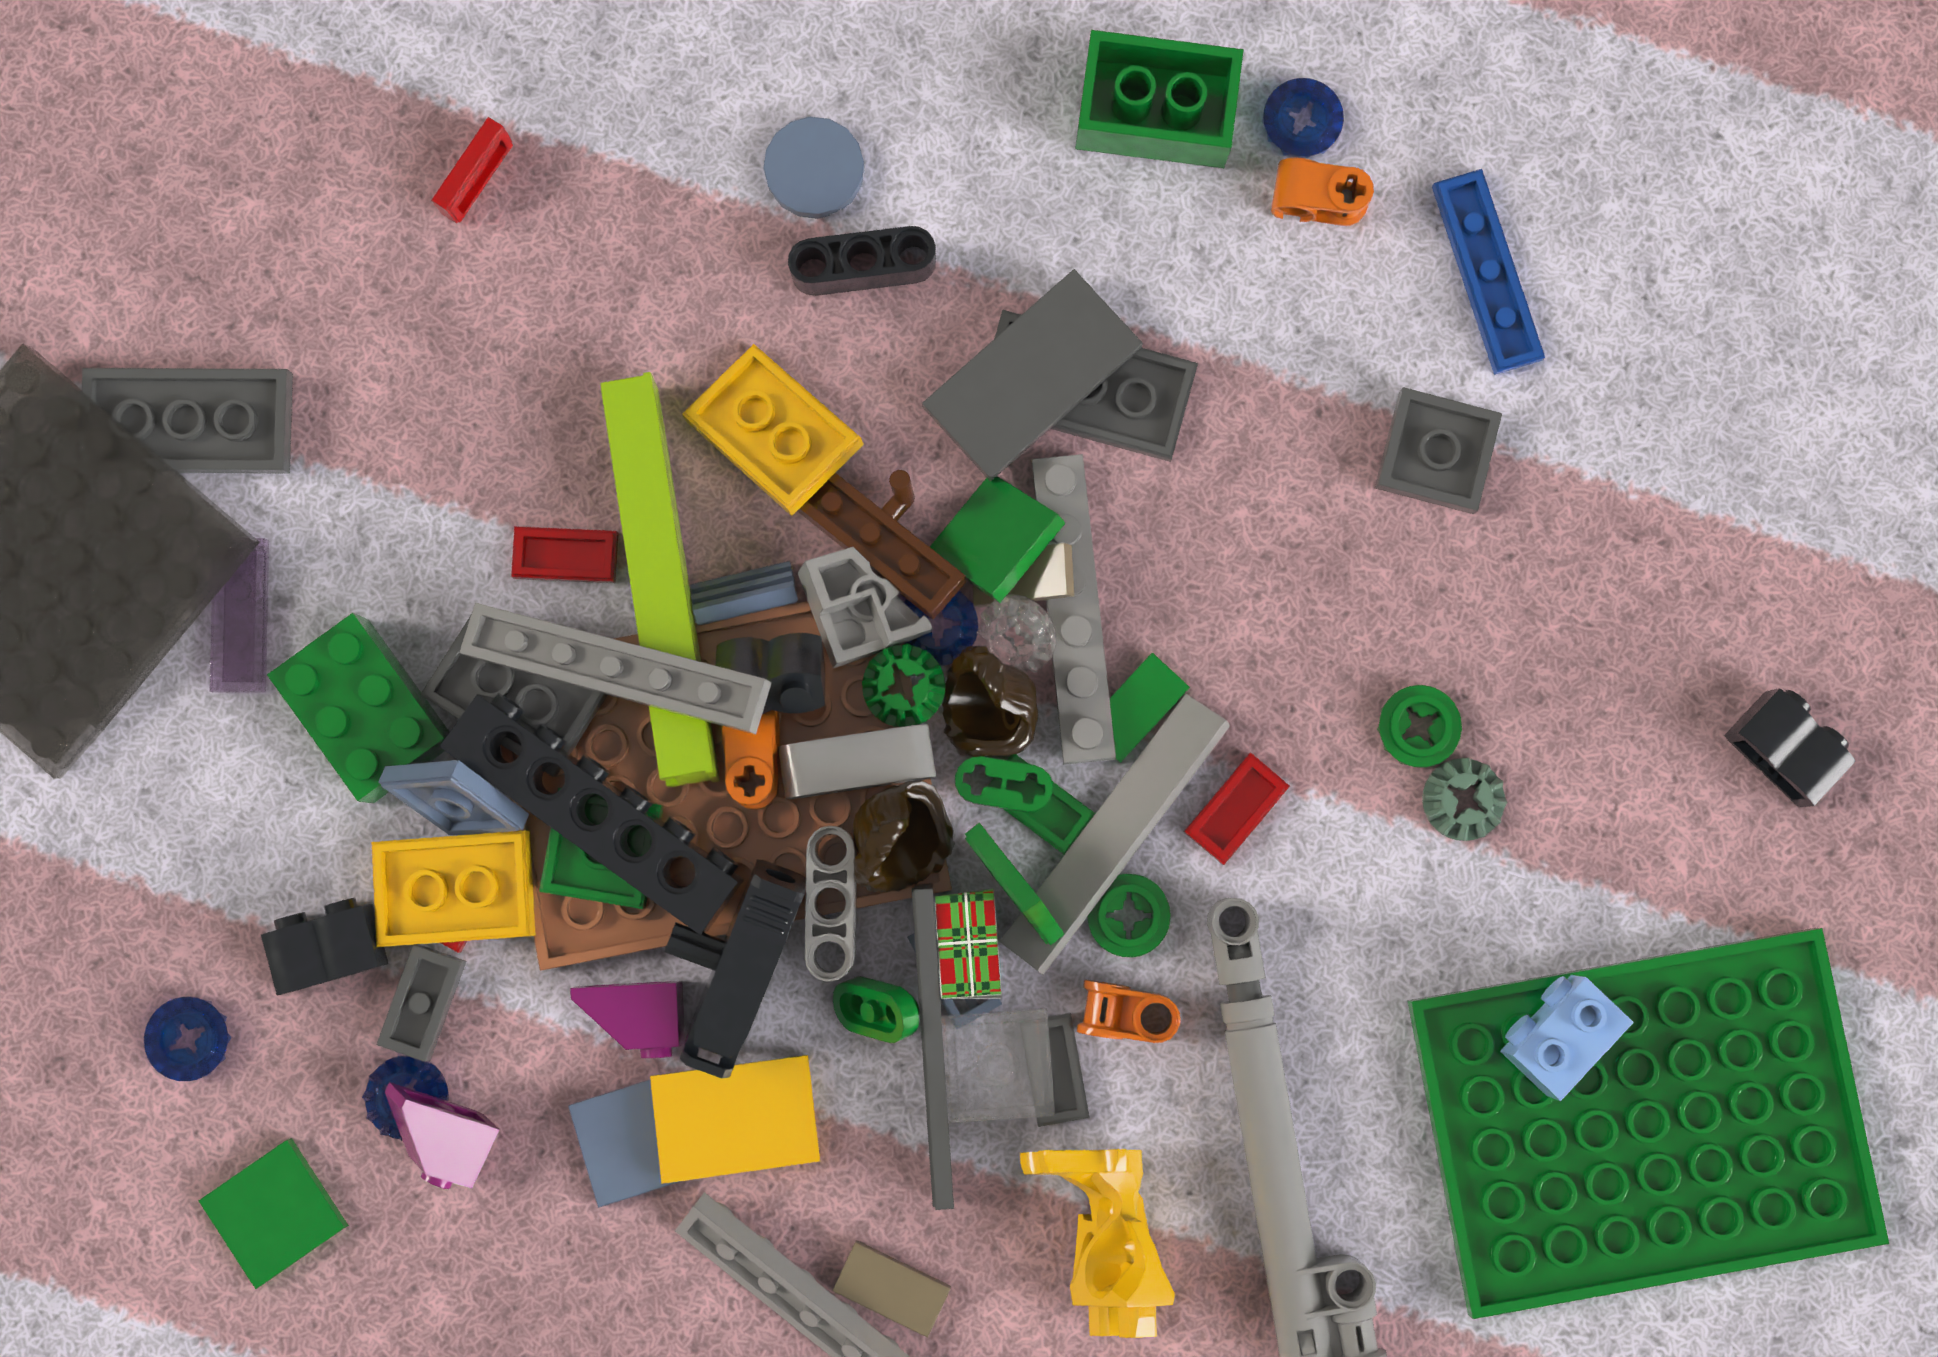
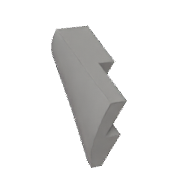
[797,547,933,668]

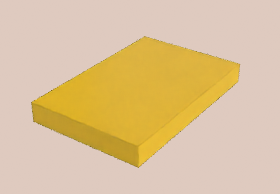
[682,344,864,516]
[371,830,536,947]
[650,1055,820,1184]

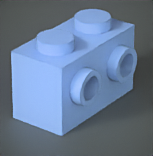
[1500,975,1634,1101]

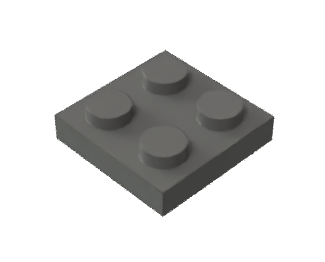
[1375,387,1502,514]

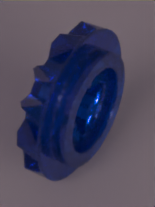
[1262,78,1344,159]
[904,590,979,666]
[144,996,232,1081]
[362,1055,449,1141]

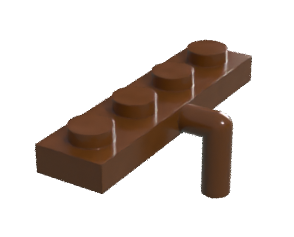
[797,470,967,620]

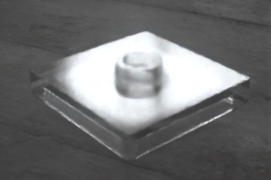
[942,1008,1055,1123]

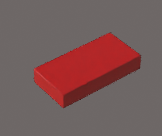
[431,117,513,224]
[511,526,619,583]
[1183,752,1290,865]

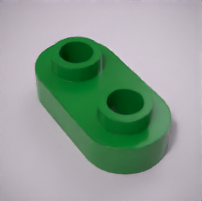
[833,976,919,1043]

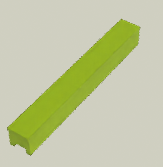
[600,372,720,788]

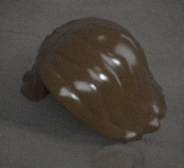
[942,646,1038,757]
[852,780,955,892]

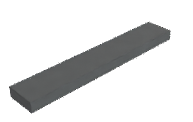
[912,883,954,1210]

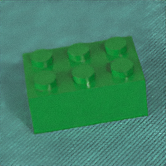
[1075,30,1244,169]
[267,613,450,803]

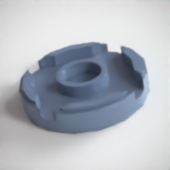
[763,116,865,219]

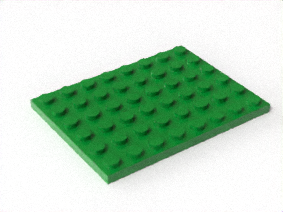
[1407,928,1889,1319]

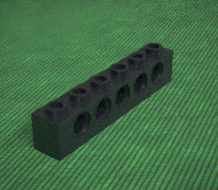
[439,693,744,935]

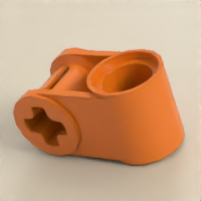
[1271,157,1374,226]
[722,710,780,810]
[1077,980,1180,1043]

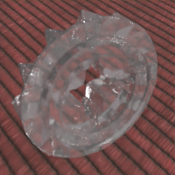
[976,595,1056,673]

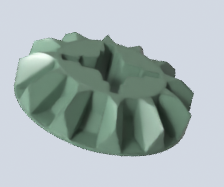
[1422,758,1508,841]

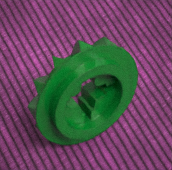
[862,644,945,727]
[1377,685,1462,768]
[1087,874,1171,957]

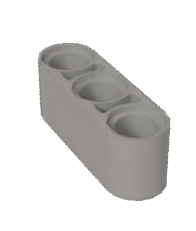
[778,724,936,799]
[805,826,857,982]

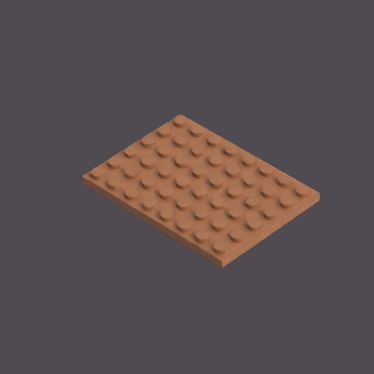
[500,601,952,971]

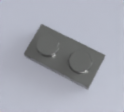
[376,944,467,1062]

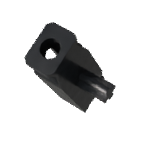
[664,859,806,1079]

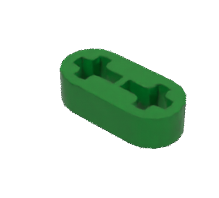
[955,757,1053,812]

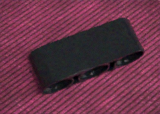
[788,226,936,296]

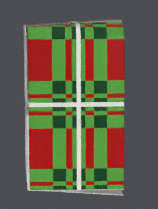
[934,888,1002,999]

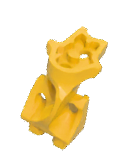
[1020,1149,1175,1338]

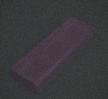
[209,538,269,693]

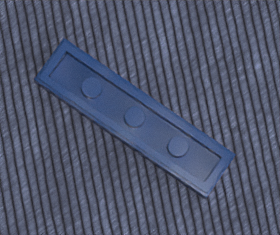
[1432,169,1545,375]

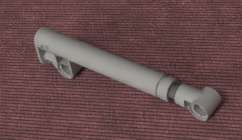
[1207,898,1387,1357]

